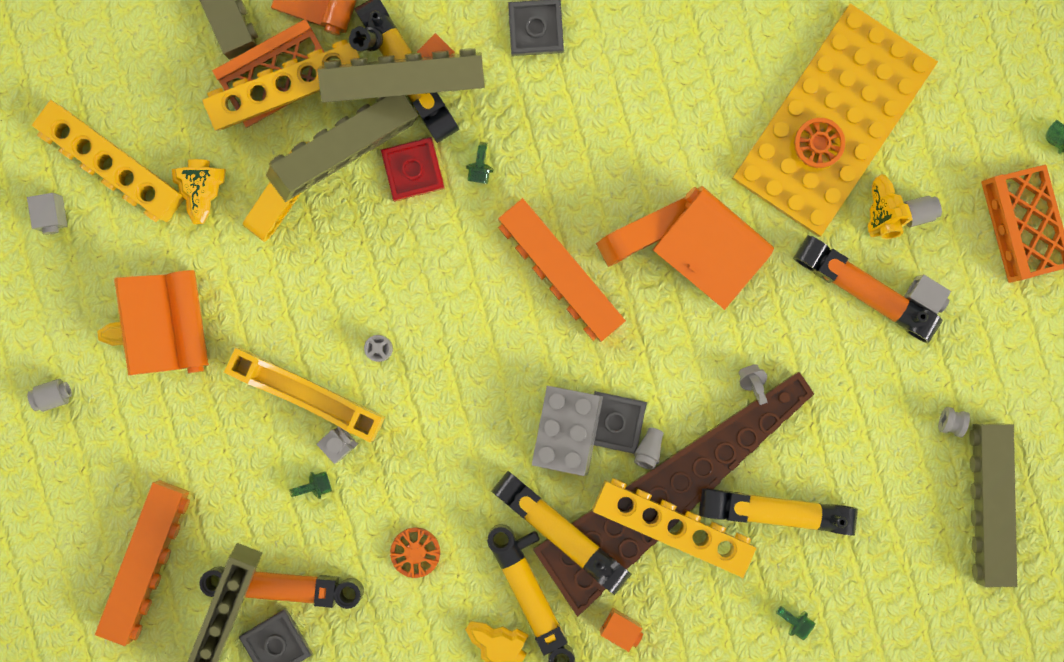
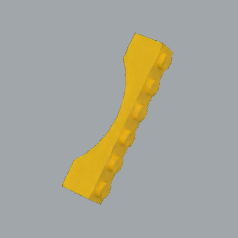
[224,348,385,442]

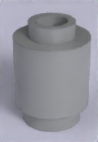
[903,195,942,227]
[27,379,72,412]

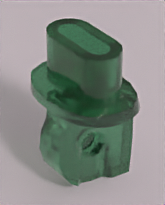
[1046,120,1064,155]
[466,142,494,184]
[289,471,332,499]
[776,606,815,640]

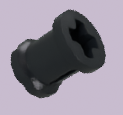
[349,27,383,51]

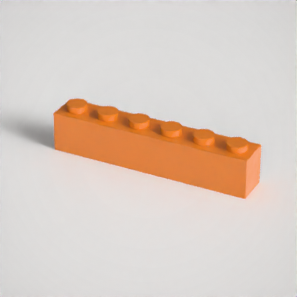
[498,198,626,342]
[95,480,190,646]

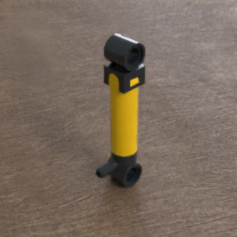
[354,0,460,143]
[491,471,632,596]
[699,488,858,535]
[487,524,575,662]

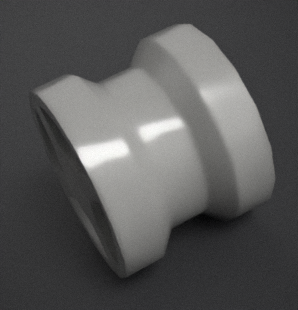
[364,335,393,362]
[938,407,970,438]

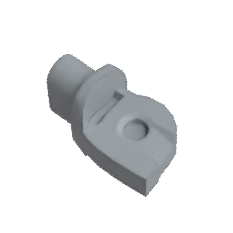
[739,364,767,405]

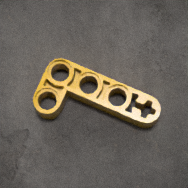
[243,141,310,242]

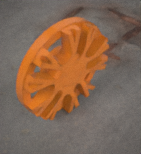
[794,118,845,168]
[390,527,440,578]

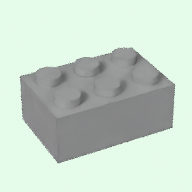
[532,386,603,476]

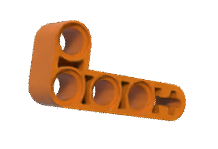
[596,197,686,267]

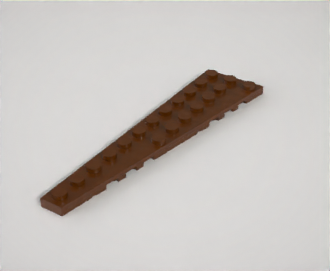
[533,372,814,617]

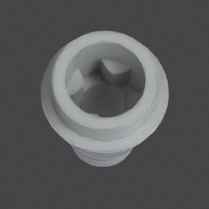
[634,428,664,470]

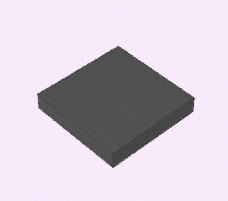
[508,0,564,56]
[594,391,647,454]
[239,608,313,662]

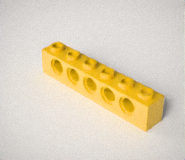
[202,39,360,131]
[32,100,185,223]
[592,478,756,578]

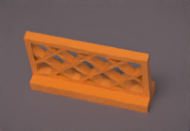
[212,19,329,128]
[981,164,1064,283]

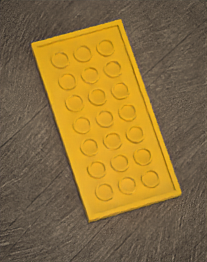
[732,3,938,237]

